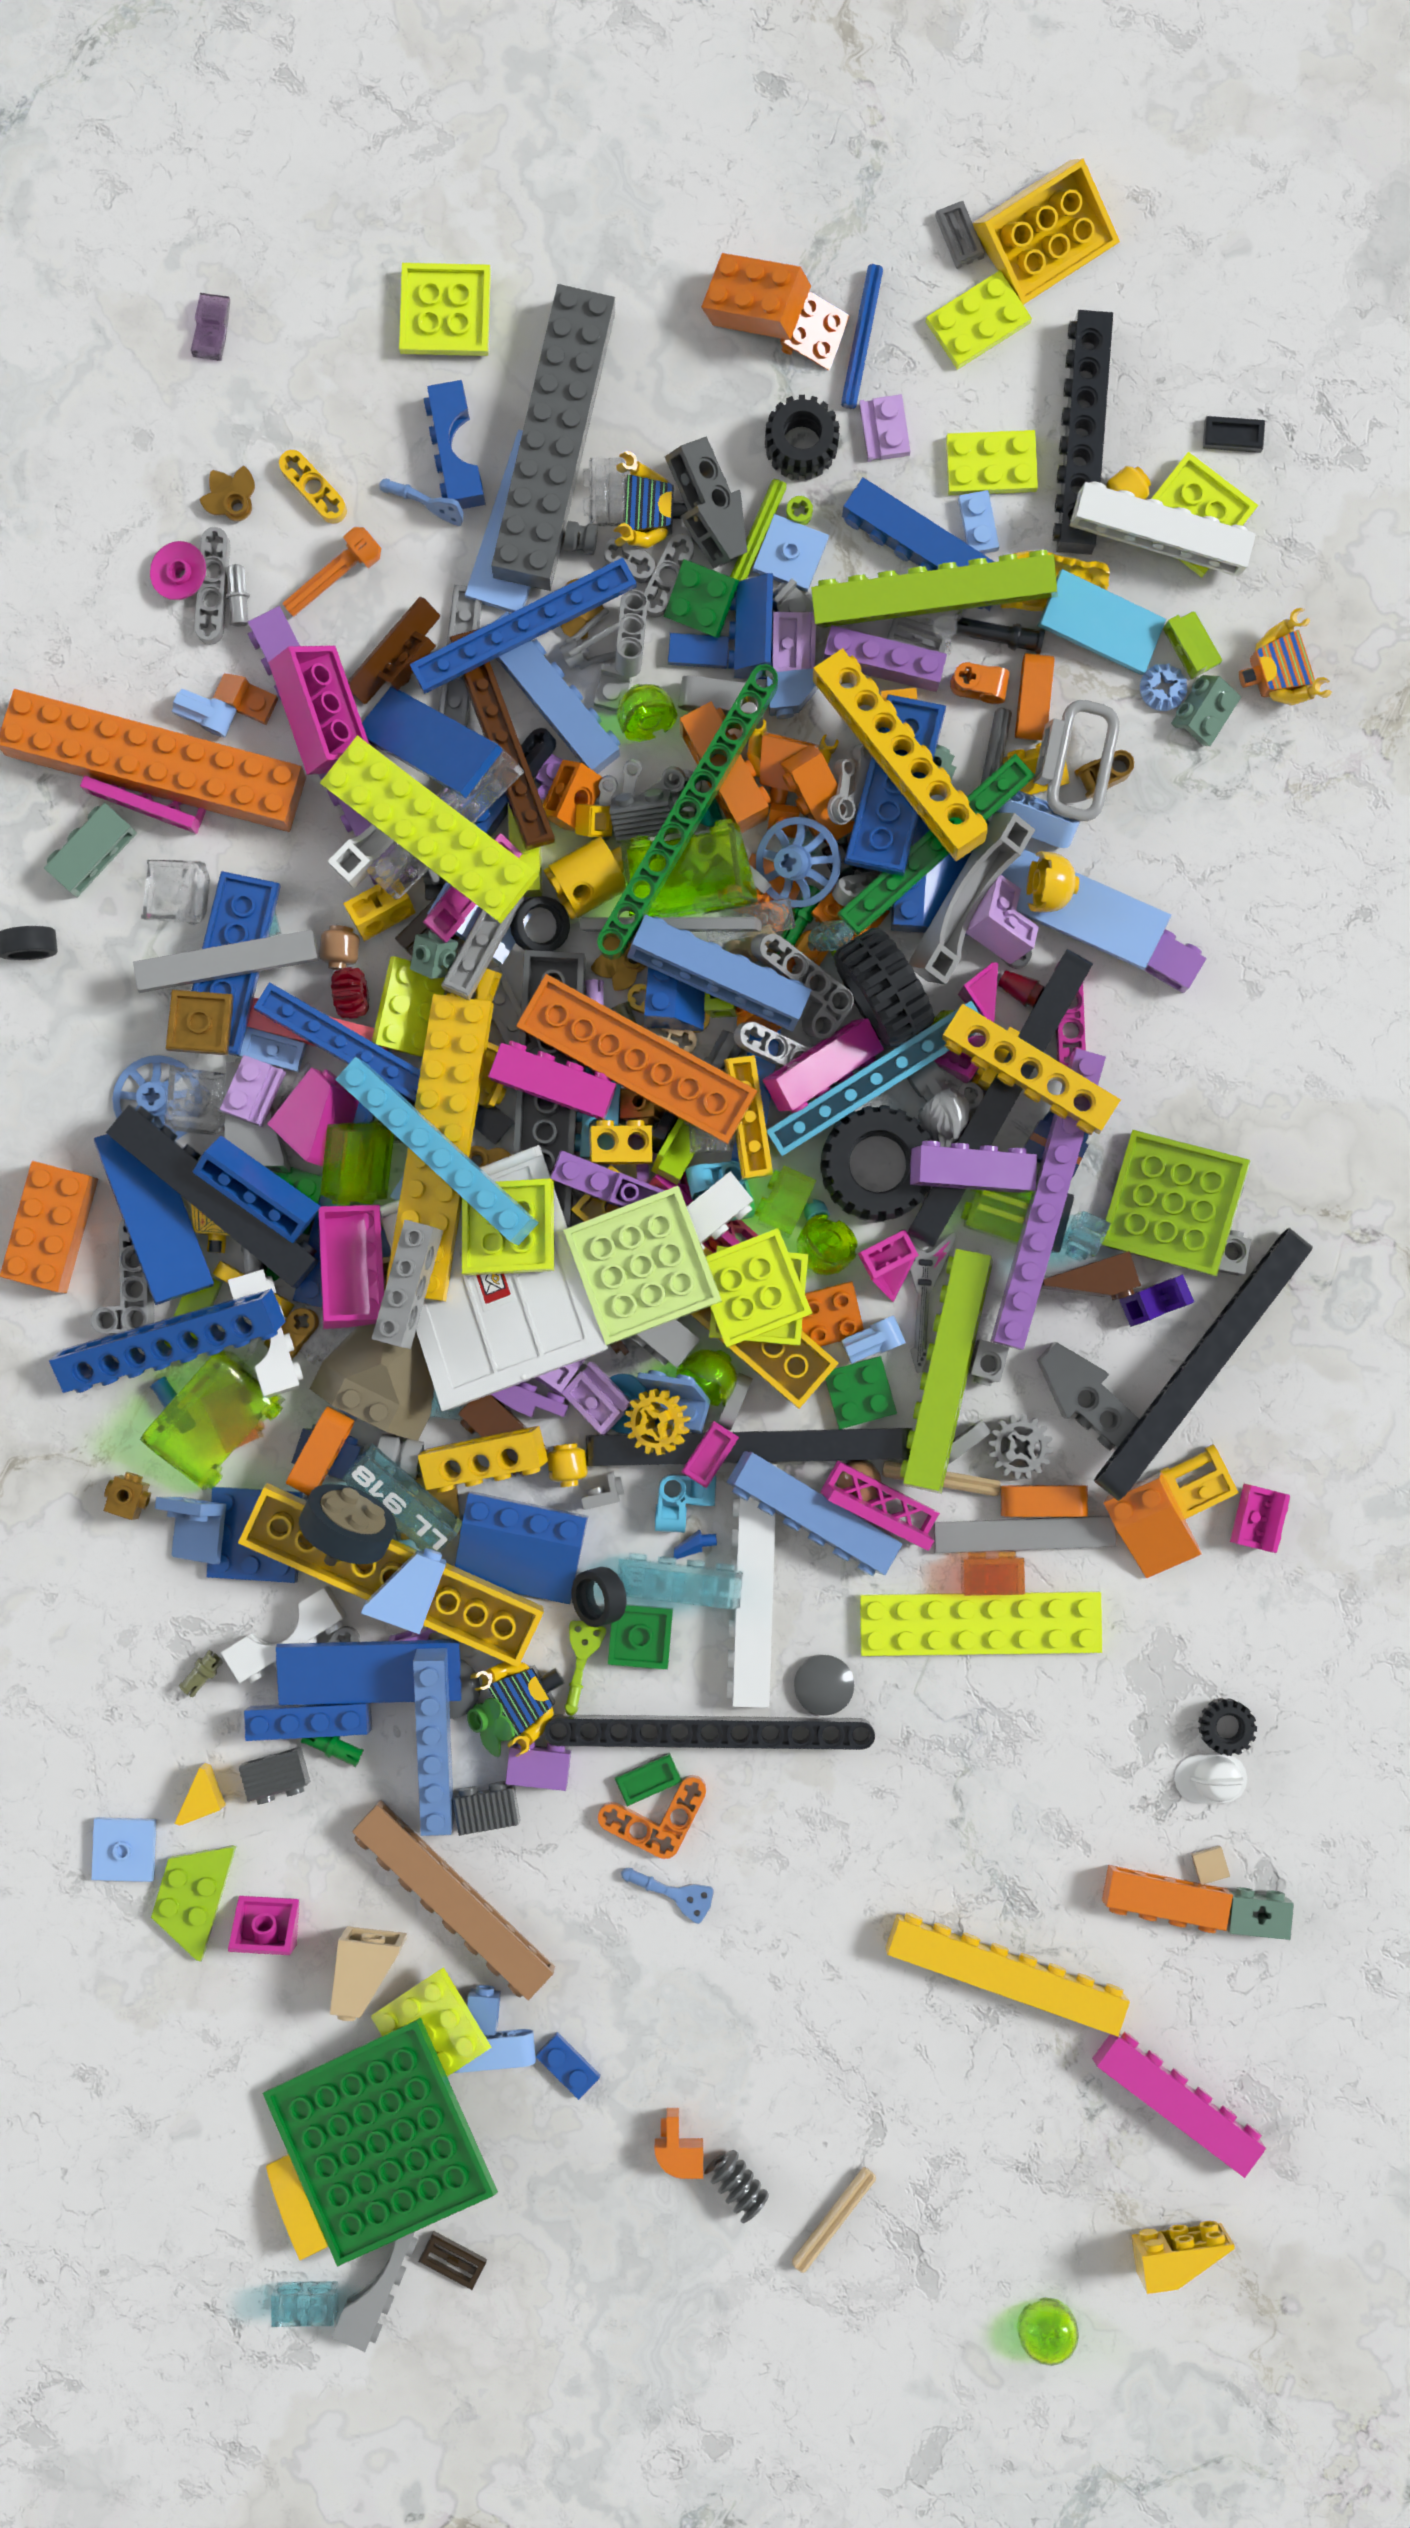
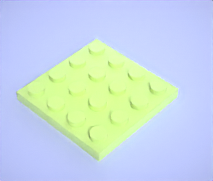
[563,1186,722,1346]

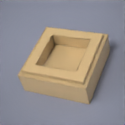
[1191,1845,1230,1885]

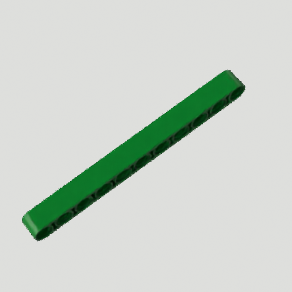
[597,664,778,960]

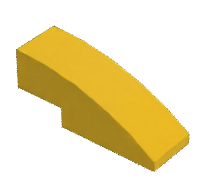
[266,2154,328,2261]

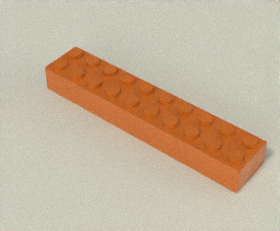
[0,689,306,832]

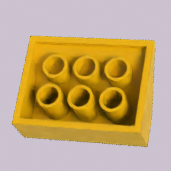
[972,158,1120,305]

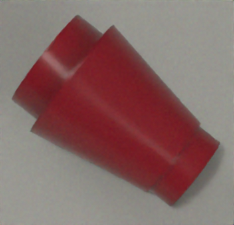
[998,970,1045,1008]

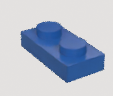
[536,2032,600,2100]

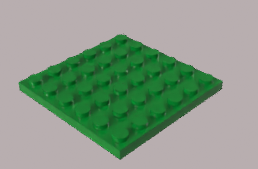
[262,2018,498,2267]

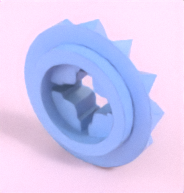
[1140,663,1187,711]

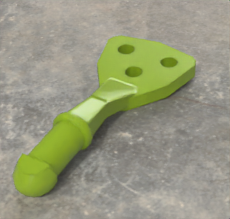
[564,1621,607,1716]

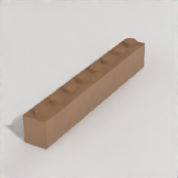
[352,1800,555,2001]

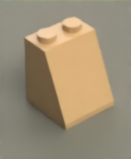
[330,1926,407,2021]

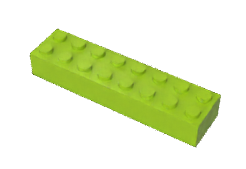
[811,550,1058,628]

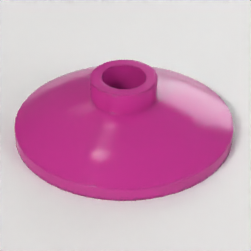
[150,541,206,600]

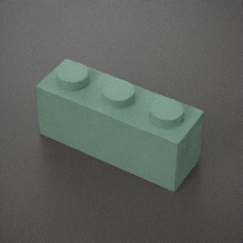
[44,802,137,898]

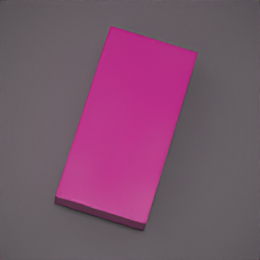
[681,1421,739,1488]

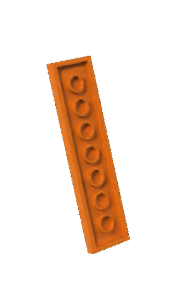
[516,974,758,1145]

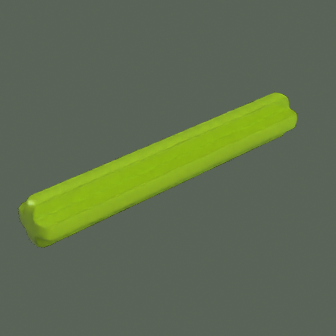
[730,479,786,581]

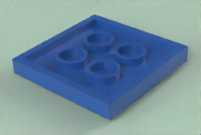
[207,1487,303,1583]

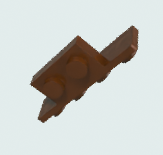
[348,596,440,704]

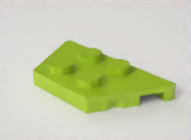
[151,1845,237,1962]

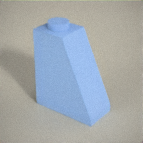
[361,1548,446,1634]

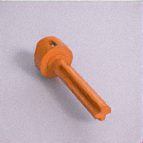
[282,527,381,617]

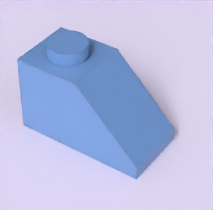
[766,668,818,719]

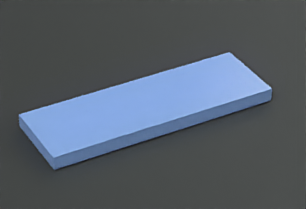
[465,429,531,613]
[1001,849,1171,971]

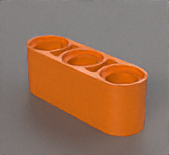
[1015,653,1054,741]
[286,1406,355,1496]
[1001,1485,1088,1517]

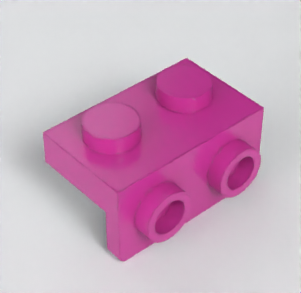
[1230,1483,1290,1553]

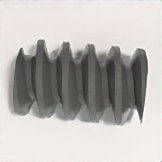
[704,2150,769,2223]

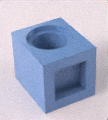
[467,1985,501,2036]

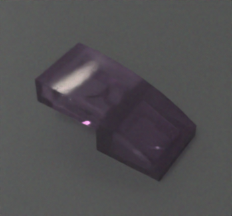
[191,293,230,361]

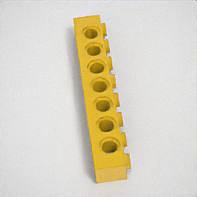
[813,648,988,861]

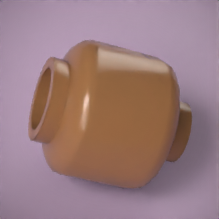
[319,925,360,970]

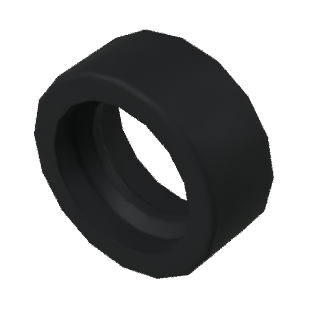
[510,896,570,951]
[0,926,58,960]
[571,1566,627,1628]

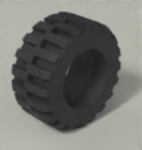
[833,928,935,1047]
[820,1105,931,1222]

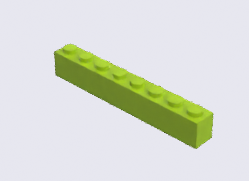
[900,1249,993,1494]

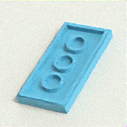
[1037,569,1166,675]

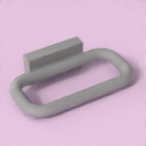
[1033,700,1119,821]

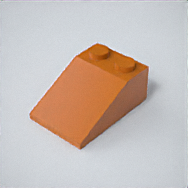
[1103,1472,1202,1578]

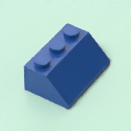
[728,573,773,679]
[644,967,705,1032]

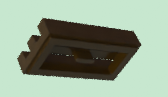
[418,2231,487,2290]

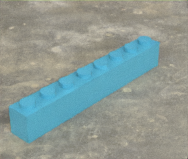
[767,1001,980,1156]
[335,1057,539,1246]

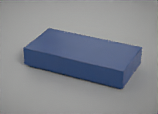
[668,633,729,669]

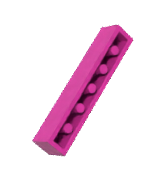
[1092,2031,1267,2178]

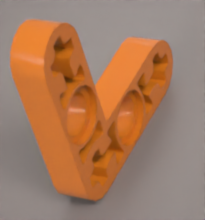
[598,1775,706,1859]

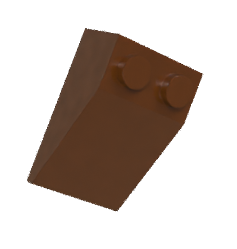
[1041,1251,1141,1301]

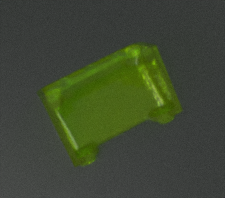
[620,819,758,917]
[140,1350,286,1490]

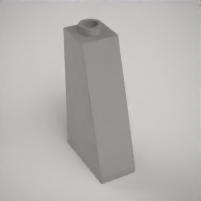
[224,1058,290,1173]

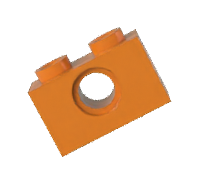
[543,760,604,832]

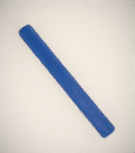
[841,264,883,409]

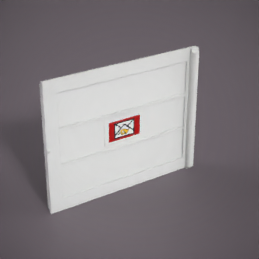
[380,1145,608,1412]

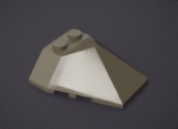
[309,1323,434,1441]

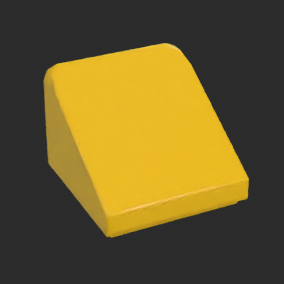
[575,804,612,837]

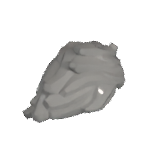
[918,1087,970,1148]

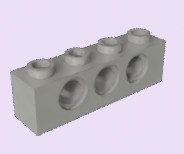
[372,1219,443,1349]

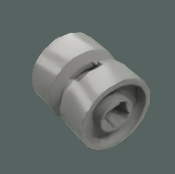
[374,1434,425,1480]

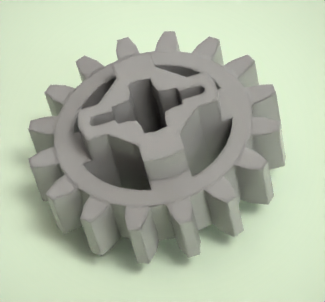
[987,1414,1054,1480]

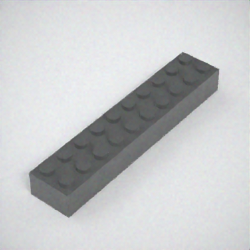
[491,284,615,591]
[513,950,586,1228]

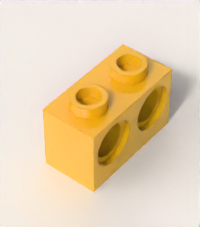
[343,874,416,942]
[589,1120,652,1165]

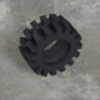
[1198,1698,1257,1756]

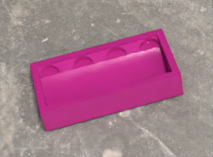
[318,1205,384,1329]

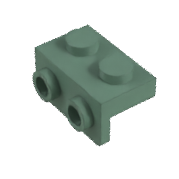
[1171,675,1241,746]

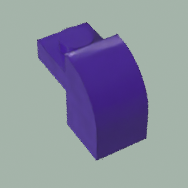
[1119,1274,1194,1327]

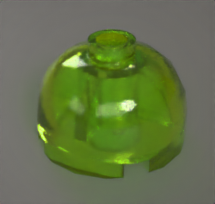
[616,684,678,742]
[797,1215,858,1276]
[676,1349,738,1407]
[1017,2297,1079,2366]

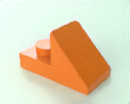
[213,673,278,725]

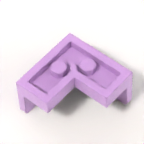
[966,875,1039,964]

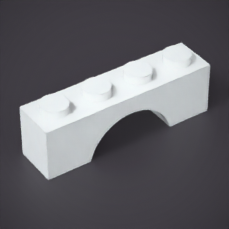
[327,775,424,889]
[228,1270,303,1399]
[221,1586,347,1684]

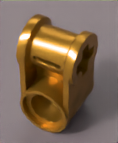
[1074,750,1135,799]
[264,1308,319,1360]

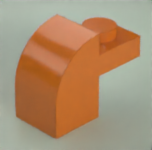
[654,2108,703,2179]

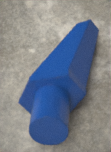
[673,1530,717,1560]

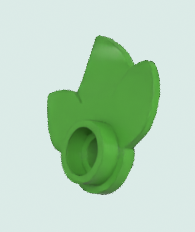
[467,1698,515,1757]

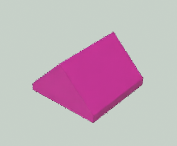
[228,1896,300,1955]

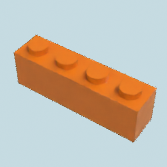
[1102,1865,1233,1933]

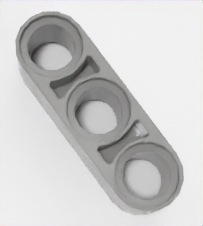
[615,590,648,678]
[678,675,765,720]

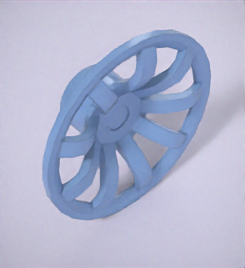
[756,817,841,907]
[112,1055,202,1140]

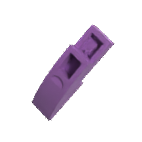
[550,1150,665,1208]
[491,1382,569,1417]

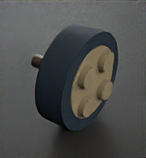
[299,1484,397,1566]

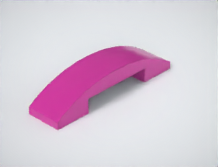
[423,833,522,943]

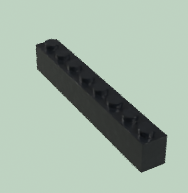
[105,1105,320,1288]

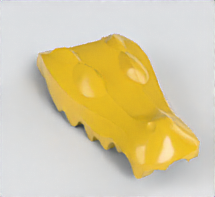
[1000,551,1110,611]

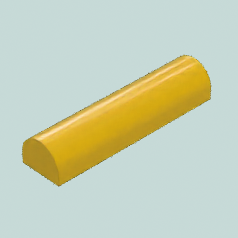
[724,1055,773,1180]

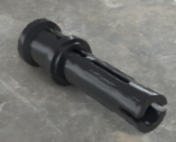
[954,615,1045,655]

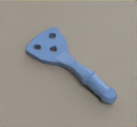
[379,478,464,526]
[621,1868,714,1924]

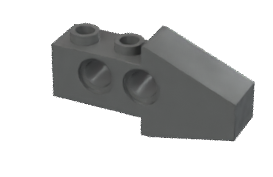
[664,436,747,569]
[1037,1342,1139,1451]

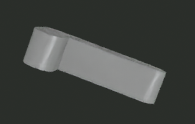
[751,933,854,1039]
[90,1219,155,1334]

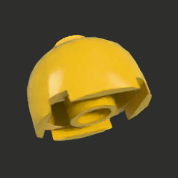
[1026,851,1079,912]

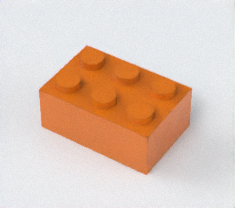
[701,253,811,340]

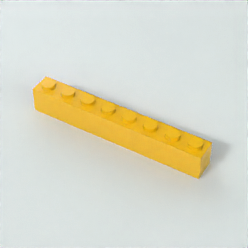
[885,1912,1130,2037]

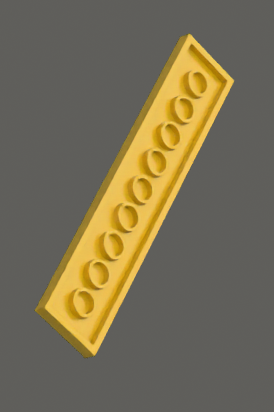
[385,994,494,1302]

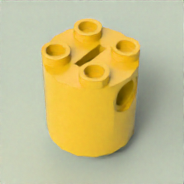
[543,836,631,920]

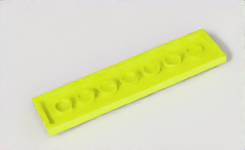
[320,735,539,924]
[860,1591,1102,1656]

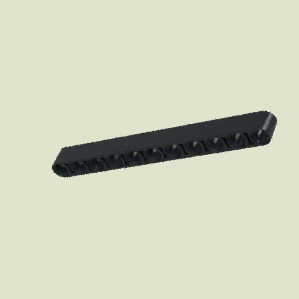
[907,949,1093,1248]
[1094,1228,1313,1501]
[586,1428,913,1466]
[544,1714,875,1750]

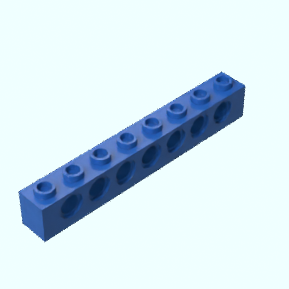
[49,1288,286,1393]

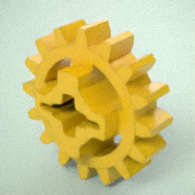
[624,1388,691,1455]

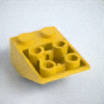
[1131,2221,1235,2294]

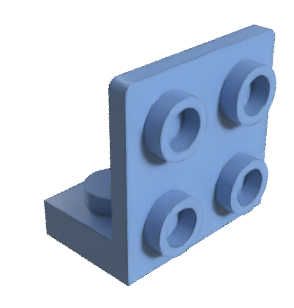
[637,1370,711,1434]
[155,1497,226,1564]

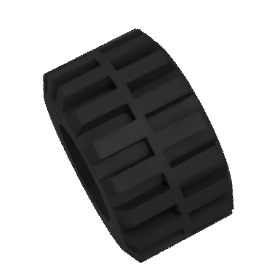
[765,394,840,480]

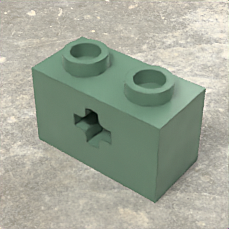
[1227,1887,1294,1940]

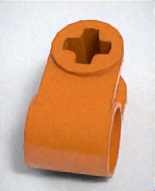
[950,662,1010,704]

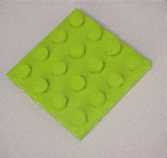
[1099,1129,1251,1277]

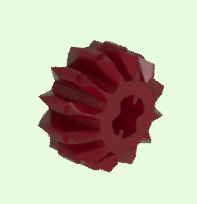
[331,967,370,1019]

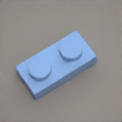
[958,490,999,554]
[240,1027,307,1073]

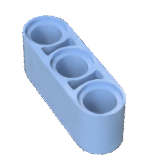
[991,791,1080,848]
[454,2029,536,2073]

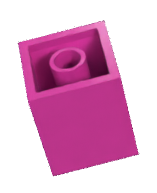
[267,1067,359,1171]

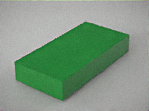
[615,1753,682,1807]

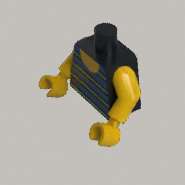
[613,451,688,549]
[470,1662,564,1757]

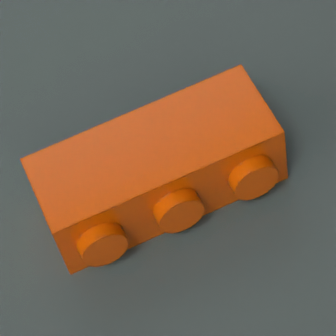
[781,745,854,846]

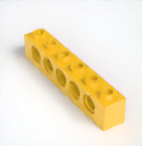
[942,1004,1121,1135]

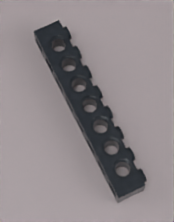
[1052,310,1114,555]

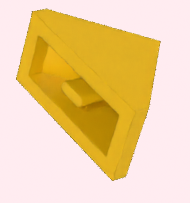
[174,1763,226,1826]

